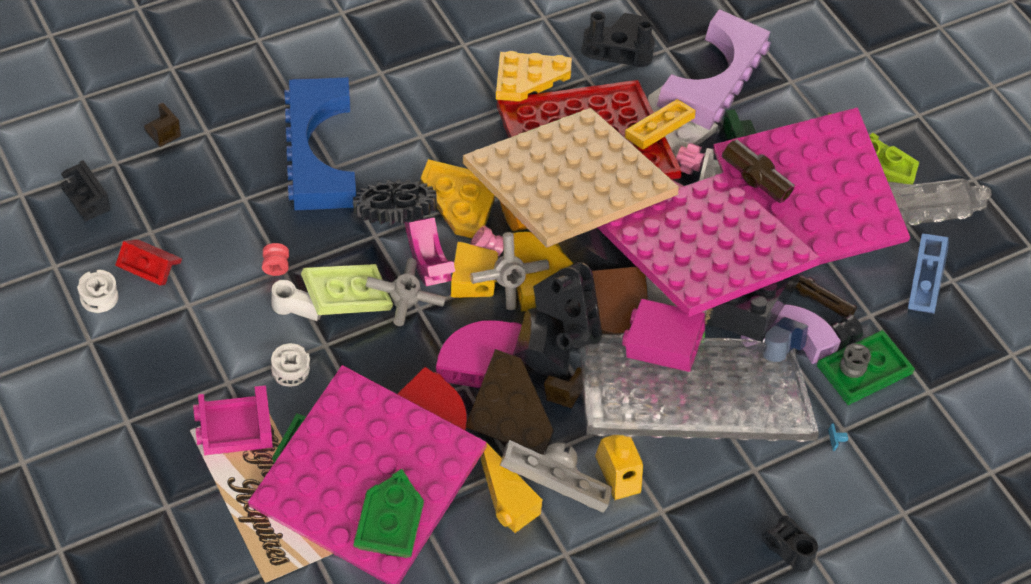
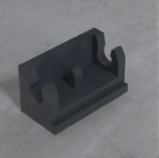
[60,160,111,222]

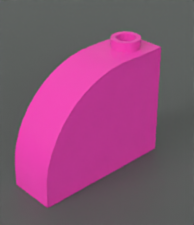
[436,321,522,388]

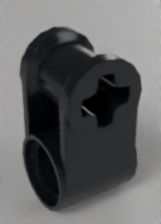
[762,515,818,571]

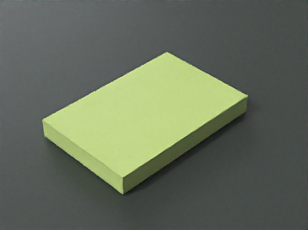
[301,264,393,315]

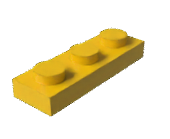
[625,99,696,149]

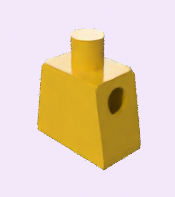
[451,242,499,298]
[595,432,643,500]

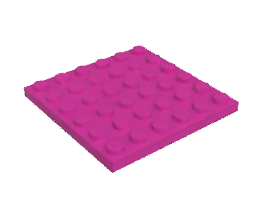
[713,107,910,265]
[597,172,820,317]
[248,365,487,584]

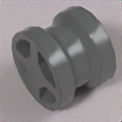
[840,344,871,378]

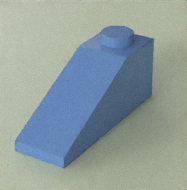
[908,233,949,314]

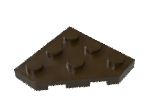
[466,349,554,455]

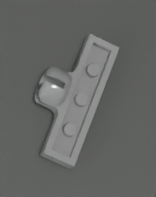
[500,440,612,513]

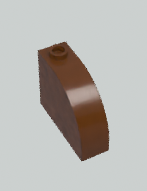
[592,267,648,335]

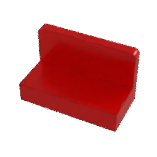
[115,239,182,286]

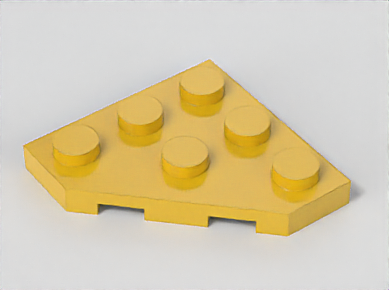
[496,51,572,101]
[421,159,496,239]

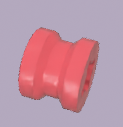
[262,243,289,276]

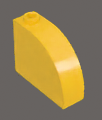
[513,232,574,312]

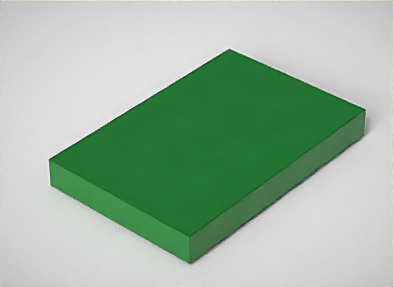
[817,330,915,405]

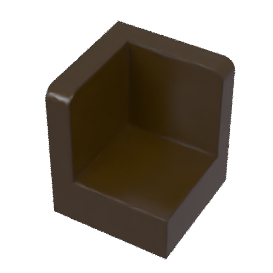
[144,102,181,147]
[544,367,586,408]

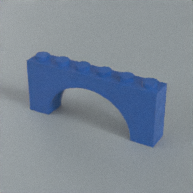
[285,77,356,210]

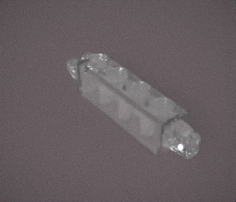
[890,178,992,225]

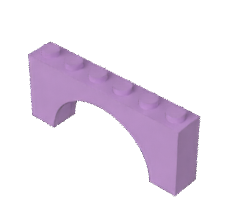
[657,9,771,130]

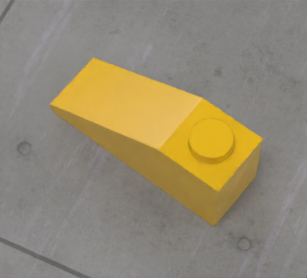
[481,443,543,533]

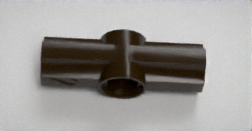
[722,139,795,203]

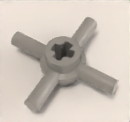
[470,232,549,310]
[365,258,446,326]

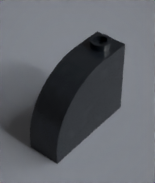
[558,228,637,271]

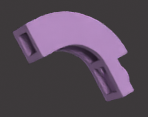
[740,305,841,364]

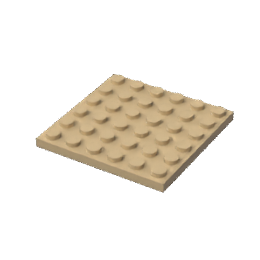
[463,108,679,248]

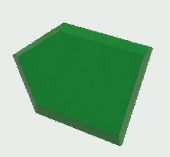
[353,469,424,558]

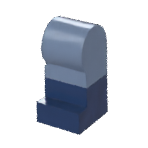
[762,317,808,362]

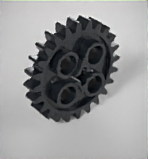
[353,179,437,225]

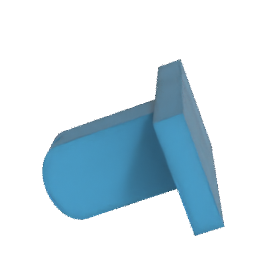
[828,424,849,451]

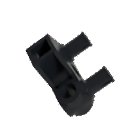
[581,11,655,67]
[533,262,602,350]

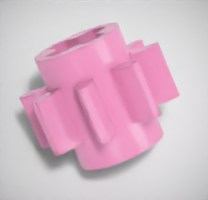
[676,143,705,175]

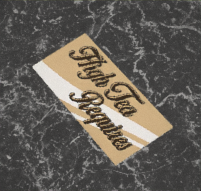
[190,414,333,583]

